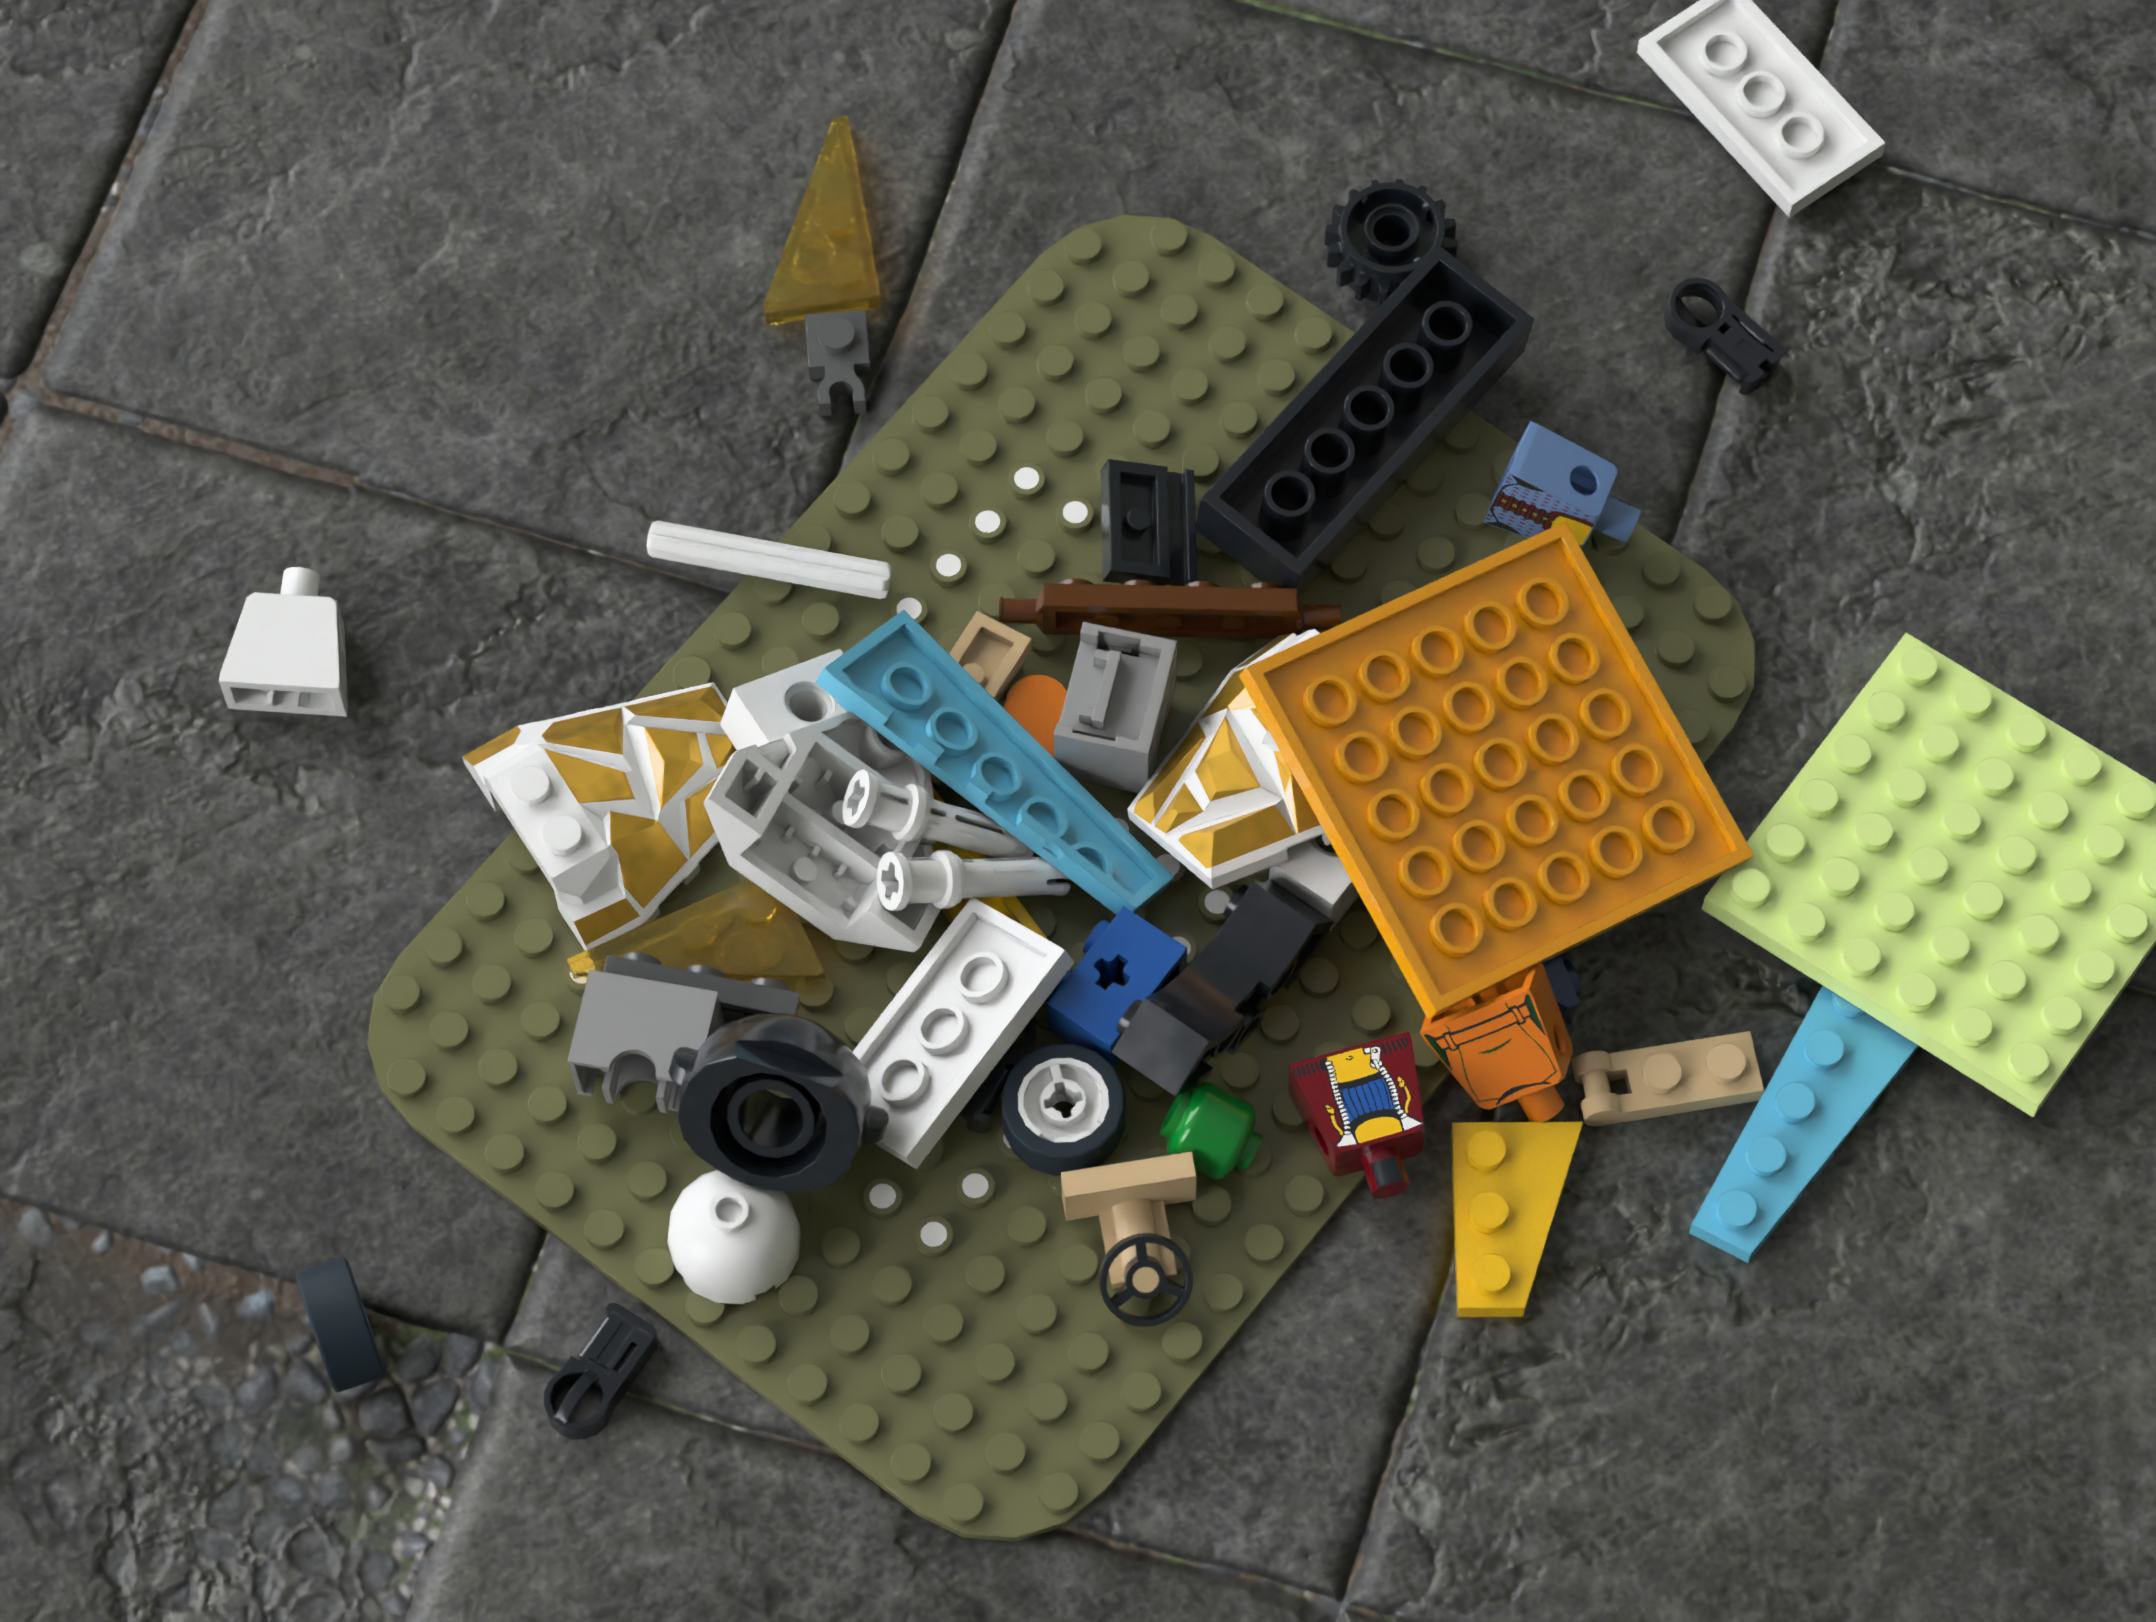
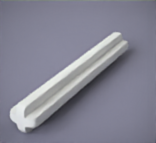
[647,521,892,599]

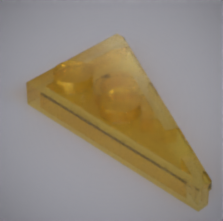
[763,116,882,325]
[567,880,826,985]

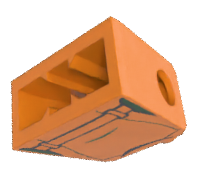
[1420,962,1573,1122]

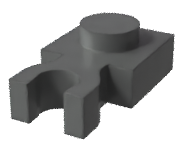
[805,309,871,416]

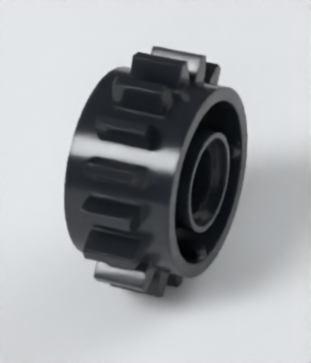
[1324,179,1458,307]

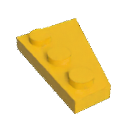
[1451,1122,1583,1317]

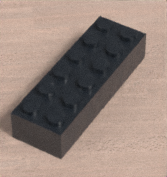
[1195,245,1534,597]

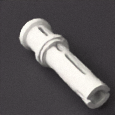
[842,769,1034,858]
[877,850,1071,911]

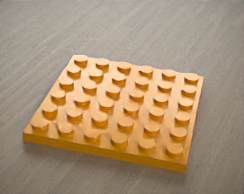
[1239,521,1754,1019]

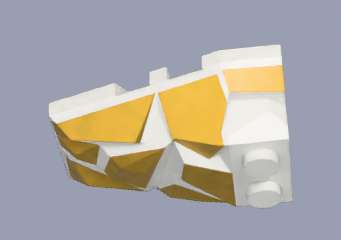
[1127,629,1331,889]
[462,682,737,960]

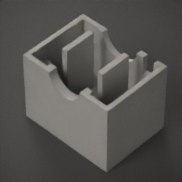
[1054,622,1177,793]
[568,970,725,1113]

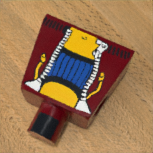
[1288,1031,1425,1199]

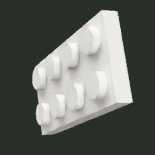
[1637,0,1885,218]
[853,897,1074,1169]

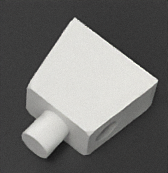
[219,567,348,717]

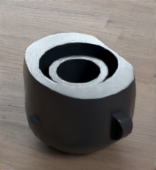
[668,1013,889,1191]

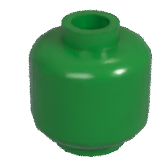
[1160,1082,1263,1180]

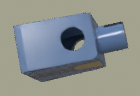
[1483,421,1641,550]

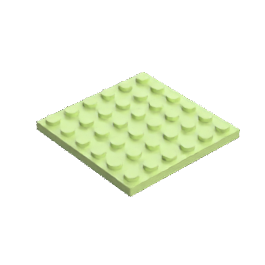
[1701,633,2156,1117]

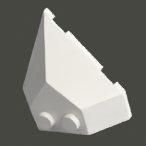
[703,712,941,952]

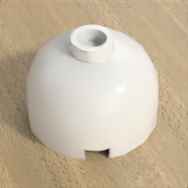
[667,1170,801,1304]

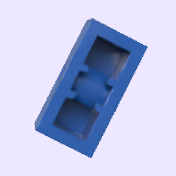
[1045,906,1187,1066]

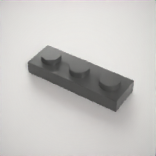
[603,952,800,1024]

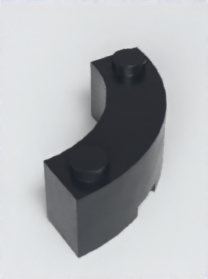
[1112,879,1334,1096]

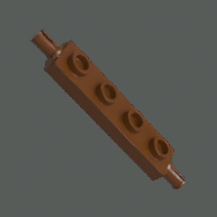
[999,578,1341,639]

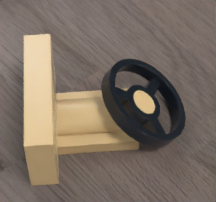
[1061,1152,1197,1327]

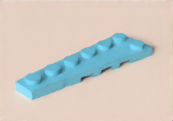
[816,610,1174,915]
[1689,985,1919,1263]

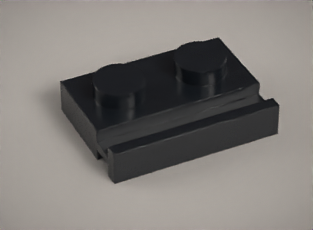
[1101,459,1197,586]

